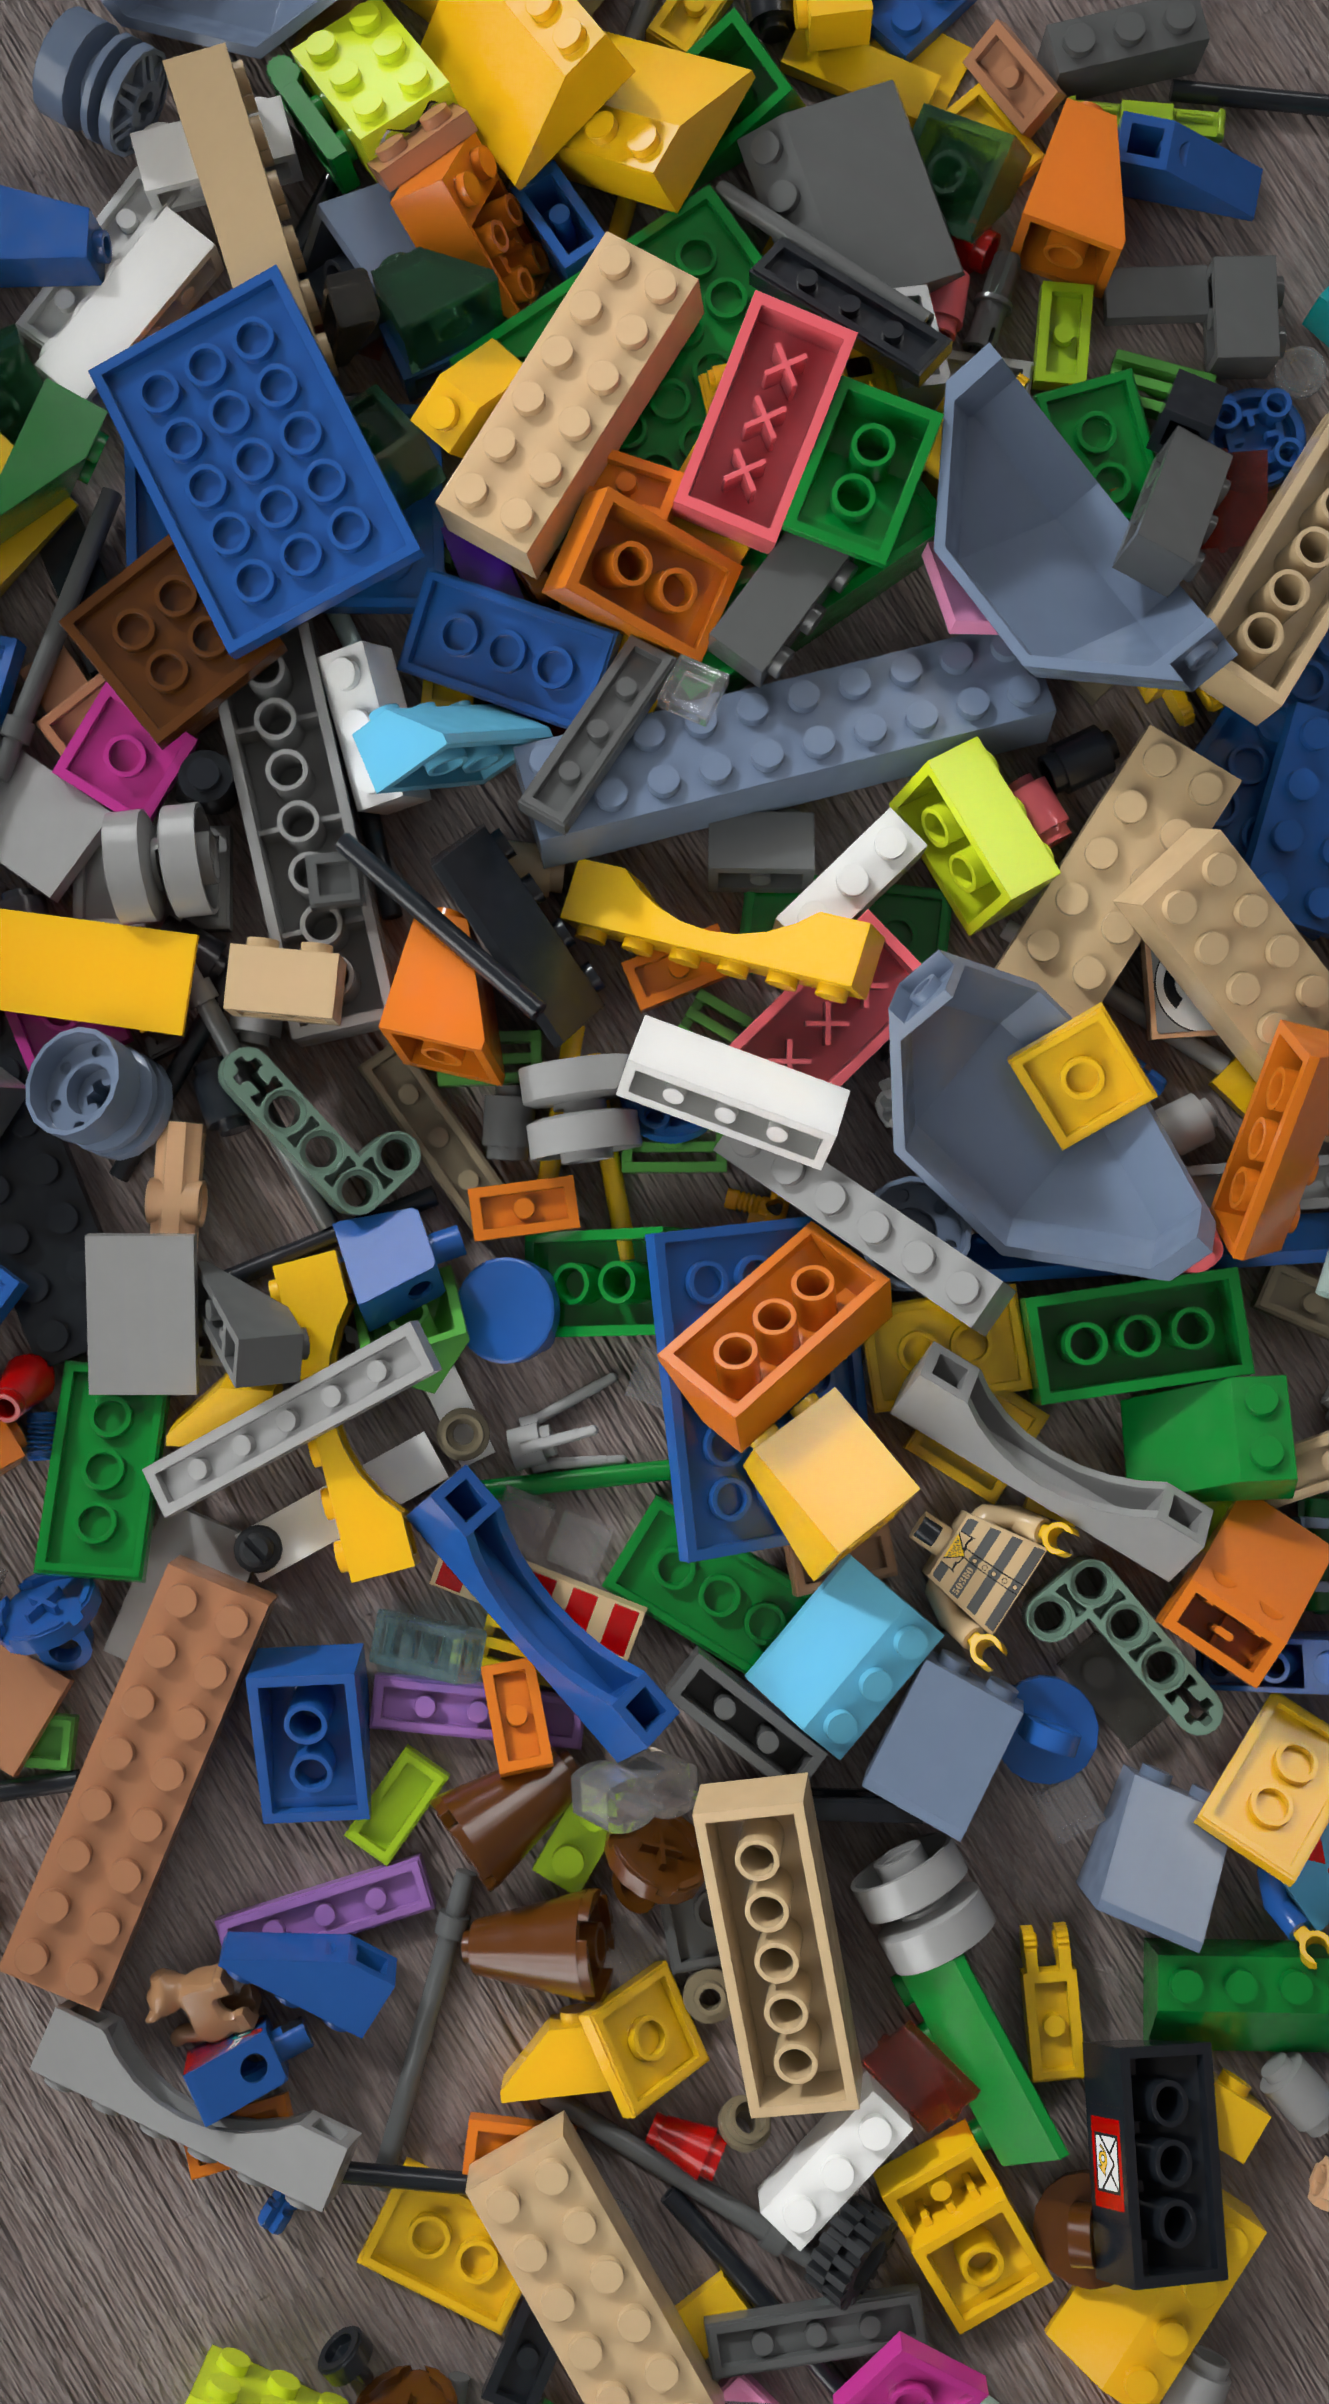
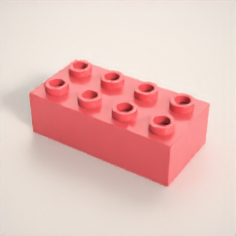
[672,290,858,555]
[729,909,921,1087]

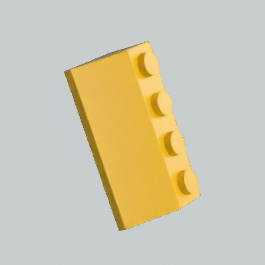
[1044,2189,1267,2404]

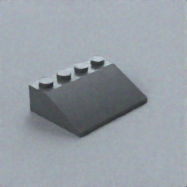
[737,80,965,294]

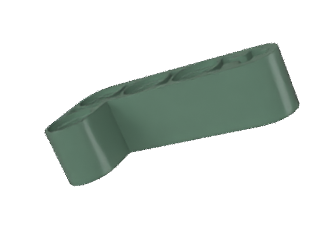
[218,1047,421,1215]
[1021,1555,1224,1736]

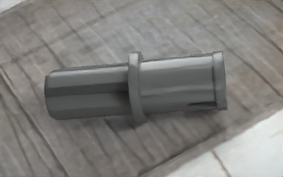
[962,250,1021,354]

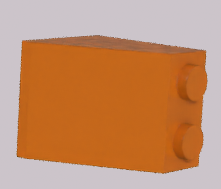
[1010,98,1126,299]
[378,907,505,1086]

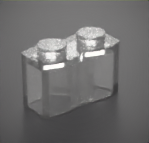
[571,1746,699,1834]

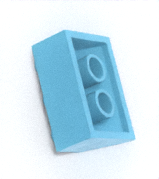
[352,700,553,794]
[745,1554,944,1760]

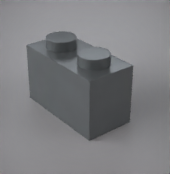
[1203,255,1287,380]
[708,808,815,893]

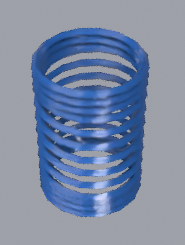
[26,1412,57,1461]

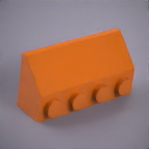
[1210,1019,1329,1261]
[657,1221,893,1453]

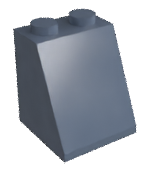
[298,183,464,356]
[862,1649,1024,1842]
[1076,1762,1228,1953]

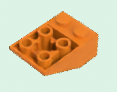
[390,133,551,319]
[1155,1500,1329,1689]

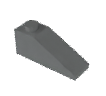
[197,1261,310,1388]

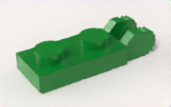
[266,54,361,194]

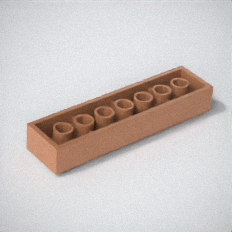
[0,1554,279,2012]

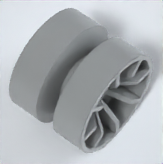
[101,802,221,925]
[518,1053,642,1165]
[850,1831,996,1976]

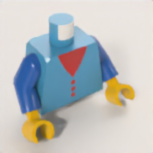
[1256,1823,1329,1969]

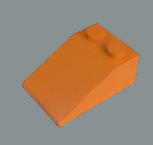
[542,486,743,665]

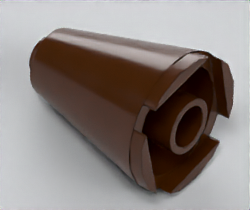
[429,1747,584,1892]
[461,1888,615,2003]

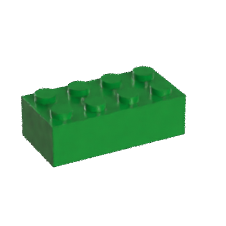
[1018,1267,1255,1405]

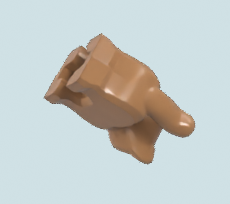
[145,1964,262,2047]

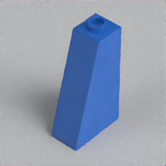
[0,185,112,288]

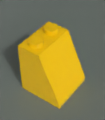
[743,1387,920,1582]

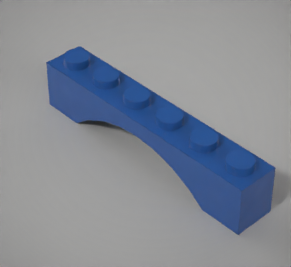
[405,1464,680,1763]

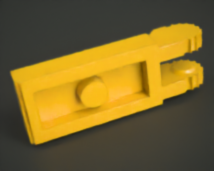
[1019,1922,1084,2083]

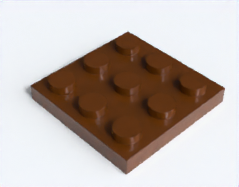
[58,534,288,750]

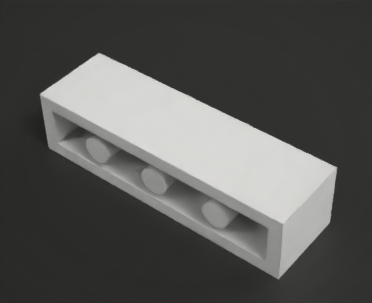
[34,207,225,411]
[616,1015,851,1170]

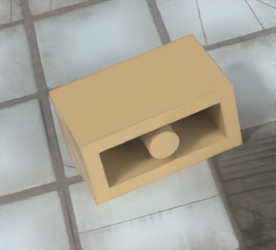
[223,937,347,1026]

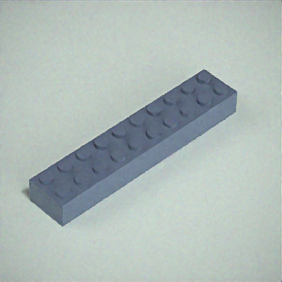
[513,634,1057,869]

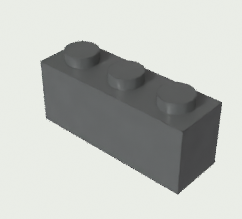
[1037,0,1210,105]
[1112,425,1233,598]
[708,531,859,688]
[665,1645,828,1779]

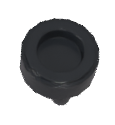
[318,2326,374,2387]

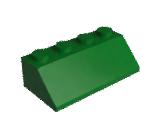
[1143,1938,1329,2053]
[890,1954,1070,2166]

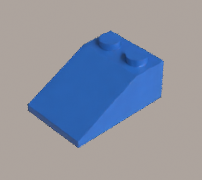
[245,1643,371,1824]

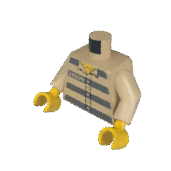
[909,1504,1080,1672]

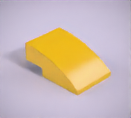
[873,2119,1054,2335]

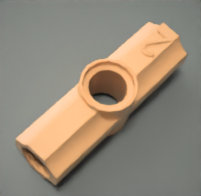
[145,1121,208,1249]

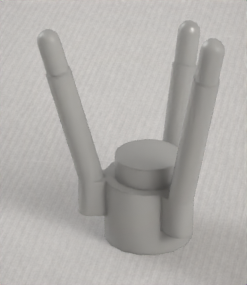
[506,1372,628,1474]

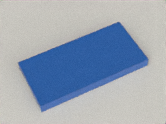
[396,567,624,729]

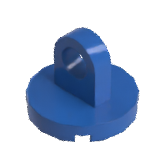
[0,1574,102,1671]
[1002,1674,1099,1785]

